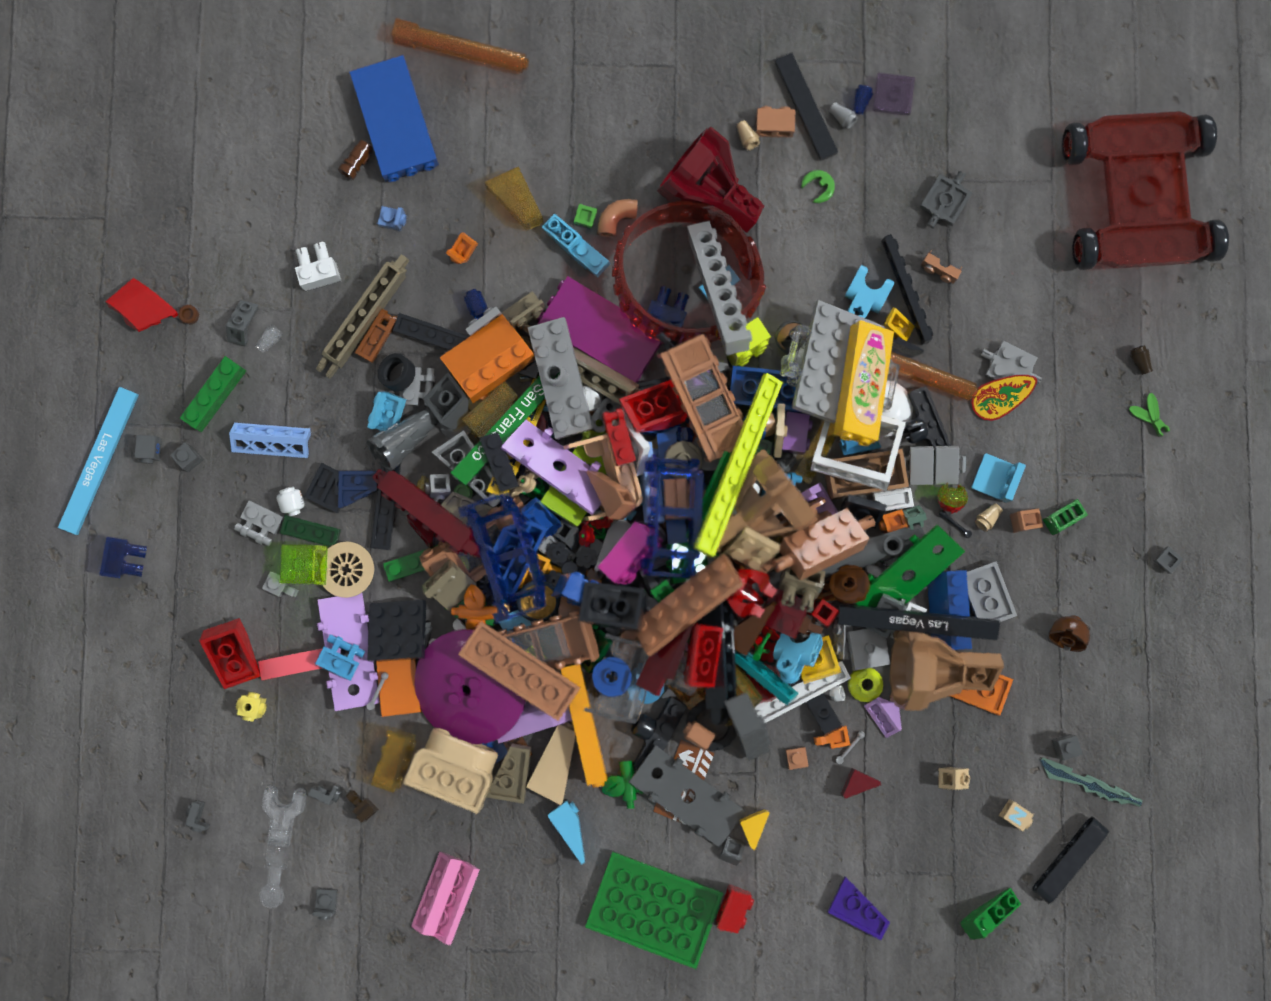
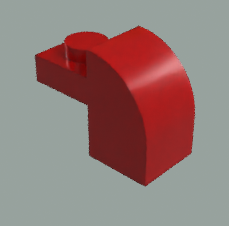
[807,599,839,628]

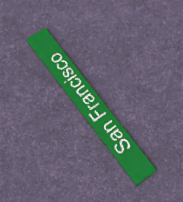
[450,372,560,487]

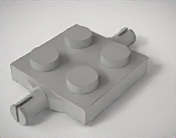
[980,341,1042,384]

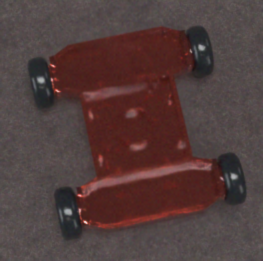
[1062,111,1229,270]

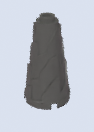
[366,409,438,471]

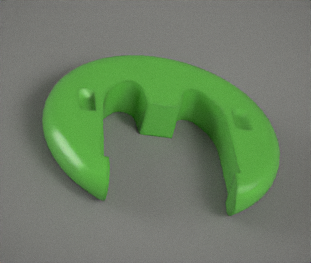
[801,170,835,203]

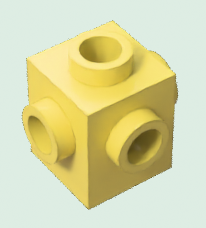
[236,692,267,721]

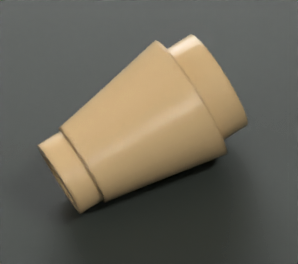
[736,121,760,150]
[975,503,1003,532]

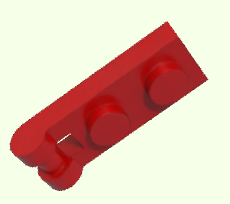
[602,408,636,466]

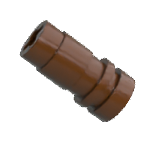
[338,140,373,180]

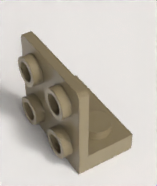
[502,291,546,331]
[422,559,477,611]

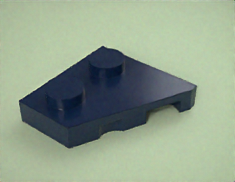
[338,471,378,508]

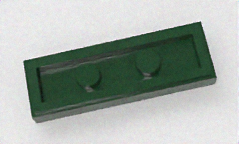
[280,515,341,547]

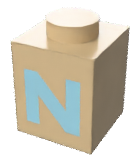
[999,800,1034,831]

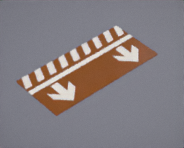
[653,740,714,825]

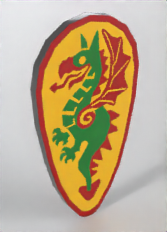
[971,375,1037,421]

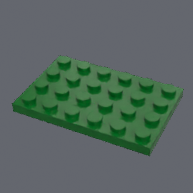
[585,851,723,969]

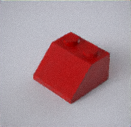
[715,884,754,933]

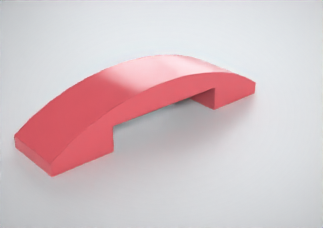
[258,649,323,681]

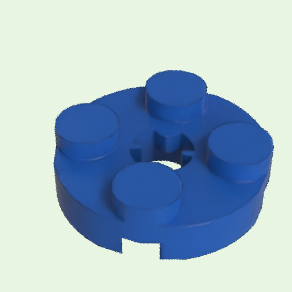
[592,657,632,697]

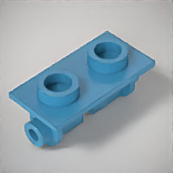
[839,437,881,456]

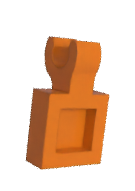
[813,726,850,749]

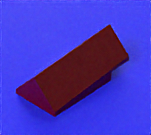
[636,624,694,696]

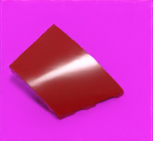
[105,278,178,332]

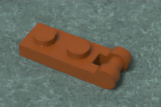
[355,309,397,363]

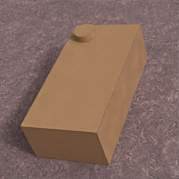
[825,449,909,500]

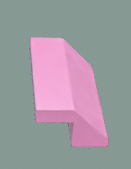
[411,852,480,945]

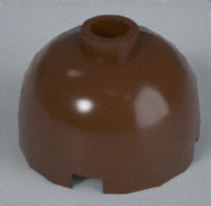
[1049,615,1090,652]

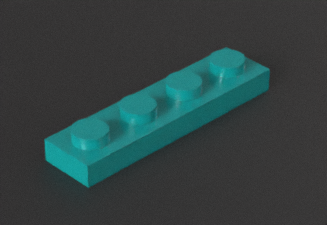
[735,650,799,705]

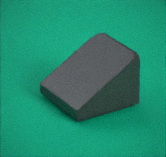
[719,837,746,866]

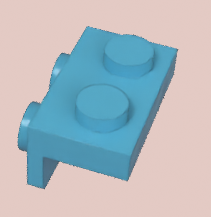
[367,391,407,431]

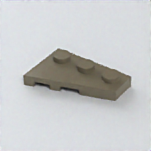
[486,744,531,804]

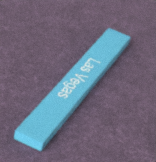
[58,387,139,535]

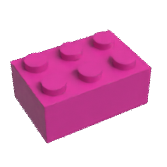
[598,522,663,585]

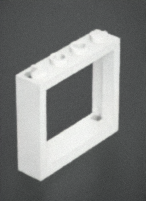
[811,416,906,491]

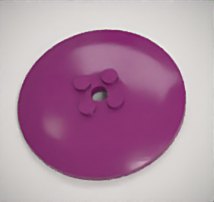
[415,629,526,744]

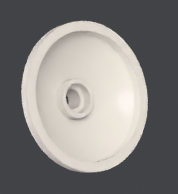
[879,380,913,437]

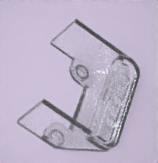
[584,634,649,723]

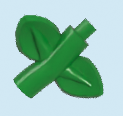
[602,760,645,809]

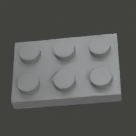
[967,561,1017,622]

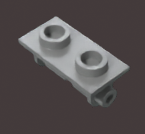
[832,620,853,660]

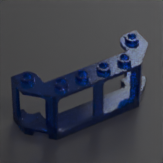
[640,455,703,579]
[458,492,546,623]

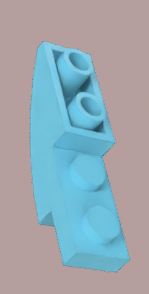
[542,213,610,278]

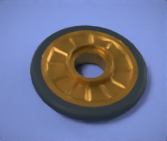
[517,580,560,622]

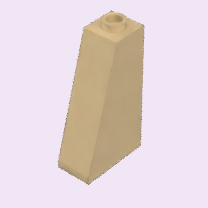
[526,722,576,805]

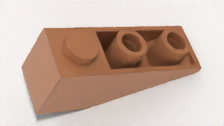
[587,470,637,520]

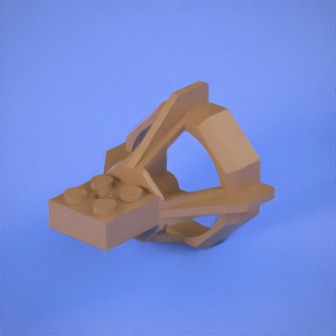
[717,450,818,554]
[889,630,1004,711]

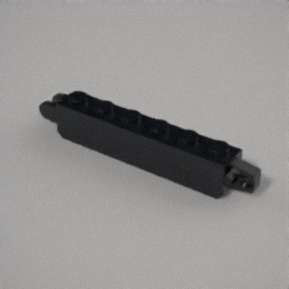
[701,598,737,725]

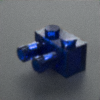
[645,286,690,336]
[99,536,147,578]

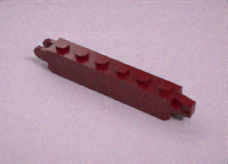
[372,469,485,558]

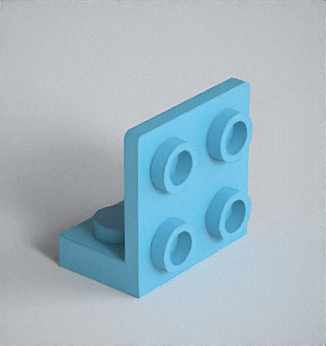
[971,454,1026,503]

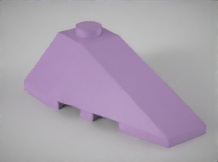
[497,700,572,744]

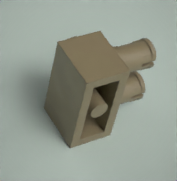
[778,567,825,612]

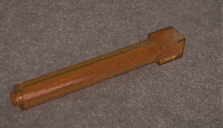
[391,18,529,73]
[888,351,979,401]

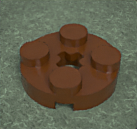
[830,565,870,604]

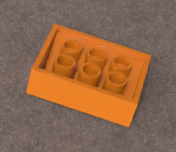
[440,314,535,403]

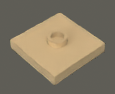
[773,404,788,458]

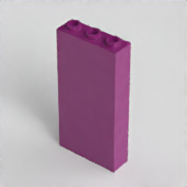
[537,276,662,383]

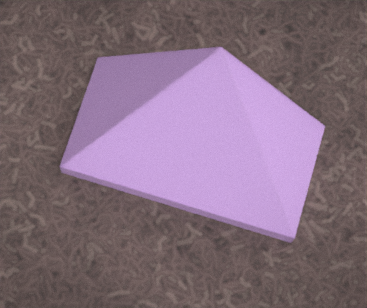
[864,697,901,738]

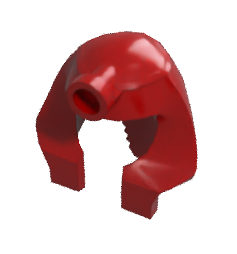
[727,569,777,618]

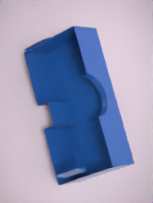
[521,497,562,537]

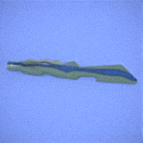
[1041,758,1142,807]

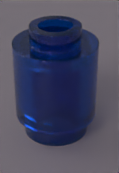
[464,289,488,319]

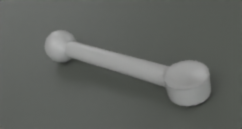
[367,672,389,710]
[835,731,865,764]

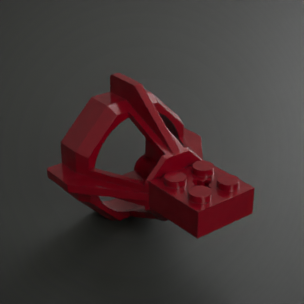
[657,127,764,233]

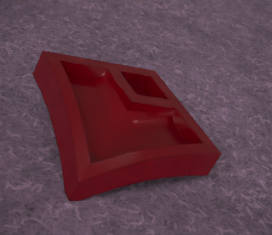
[765,586,807,639]

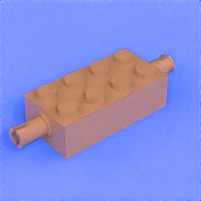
[772,508,875,581]

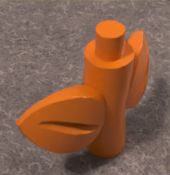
[451,584,500,630]

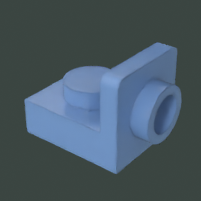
[378,206,407,231]

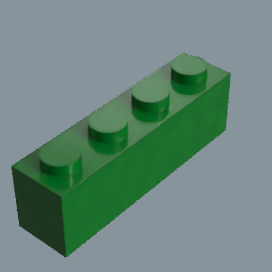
[180,356,246,432]

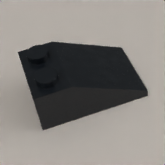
[579,582,647,632]

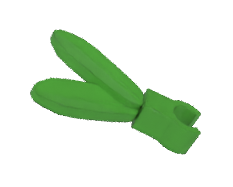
[1129,393,1170,437]

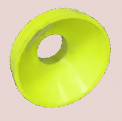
[848,668,883,702]

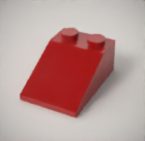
[619,380,687,433]
[199,618,261,689]

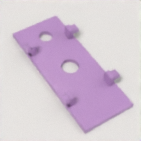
[501,420,602,515]
[317,593,380,711]

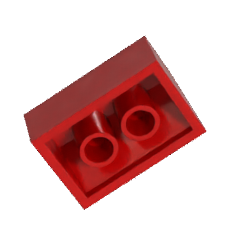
[683,623,723,687]

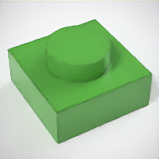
[574,204,597,229]

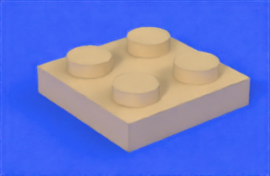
[725,526,780,571]

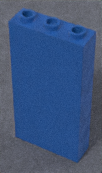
[350,55,439,182]

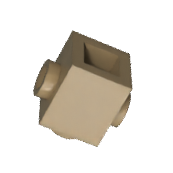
[939,767,970,790]

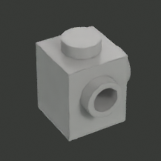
[425,474,451,503]

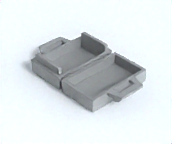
[904,446,966,485]

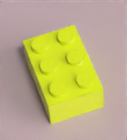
[722,317,771,367]

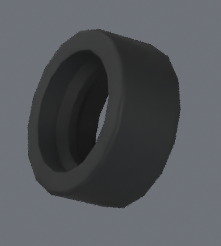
[377,353,415,392]

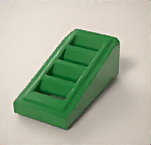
[1043,499,1088,535]

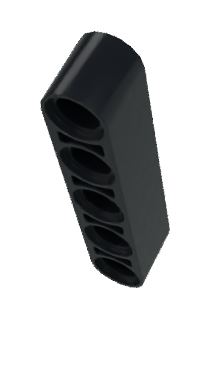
[1032,817,1109,904]

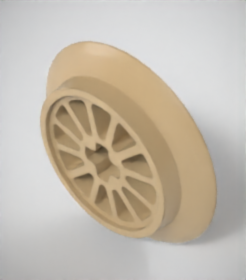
[318,542,374,598]

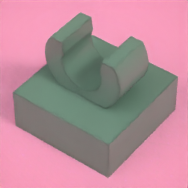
[903,505,927,530]

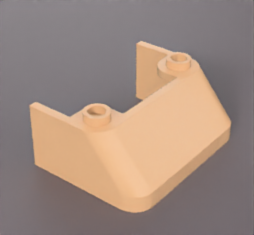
[563,434,643,521]

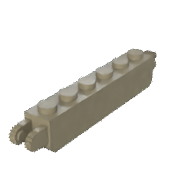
[316,254,409,379]
[521,325,646,405]

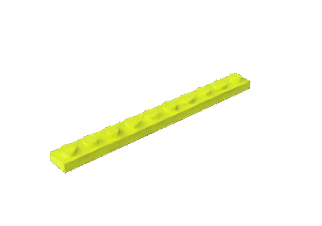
[694,373,783,557]

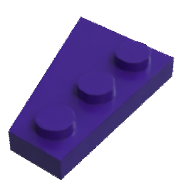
[827,876,890,940]

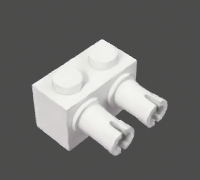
[295,242,341,291]

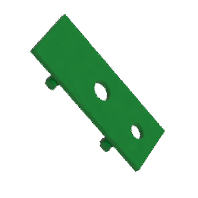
[856,524,965,607]

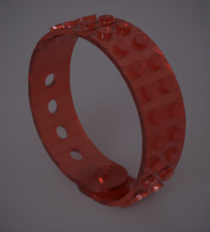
[612,201,766,344]

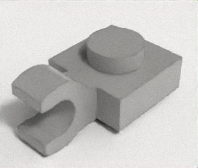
[262,571,299,597]

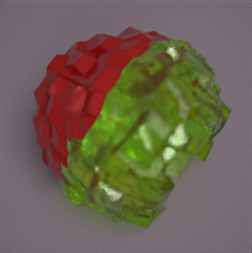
[937,482,968,514]

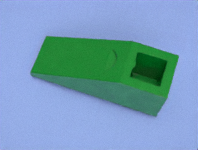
[960,887,1021,940]

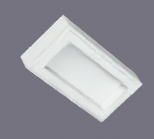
[872,488,914,511]

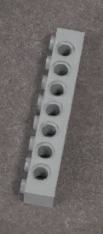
[687,221,752,355]

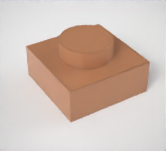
[786,747,809,770]

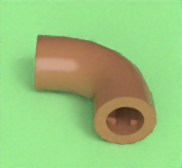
[597,199,638,237]

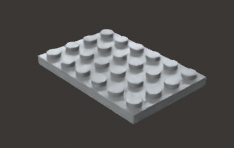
[792,300,885,424]

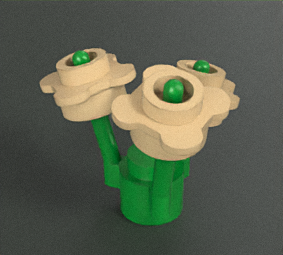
[508,468,549,501]

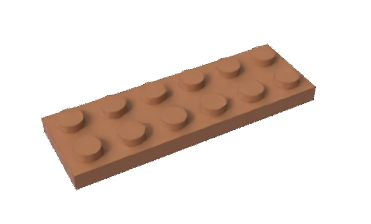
[636,553,744,656]
[458,621,581,721]

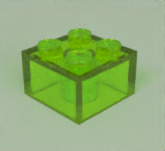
[280,545,328,585]

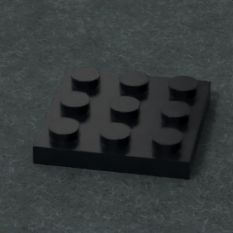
[367,600,426,662]

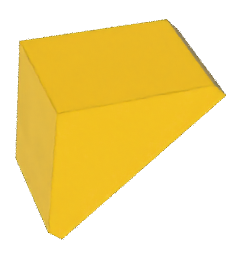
[883,307,915,341]
[739,809,769,850]

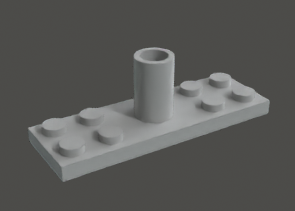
[528,317,594,439]

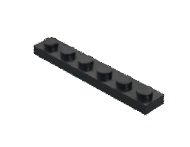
[881,234,933,345]

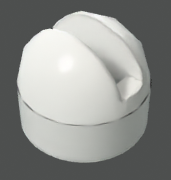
[829,685,845,702]

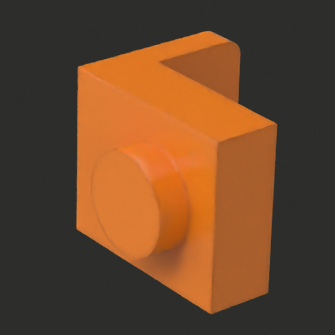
[446,232,478,264]
[878,509,908,534]

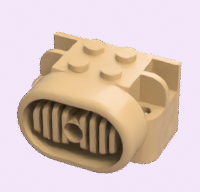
[403,728,498,814]

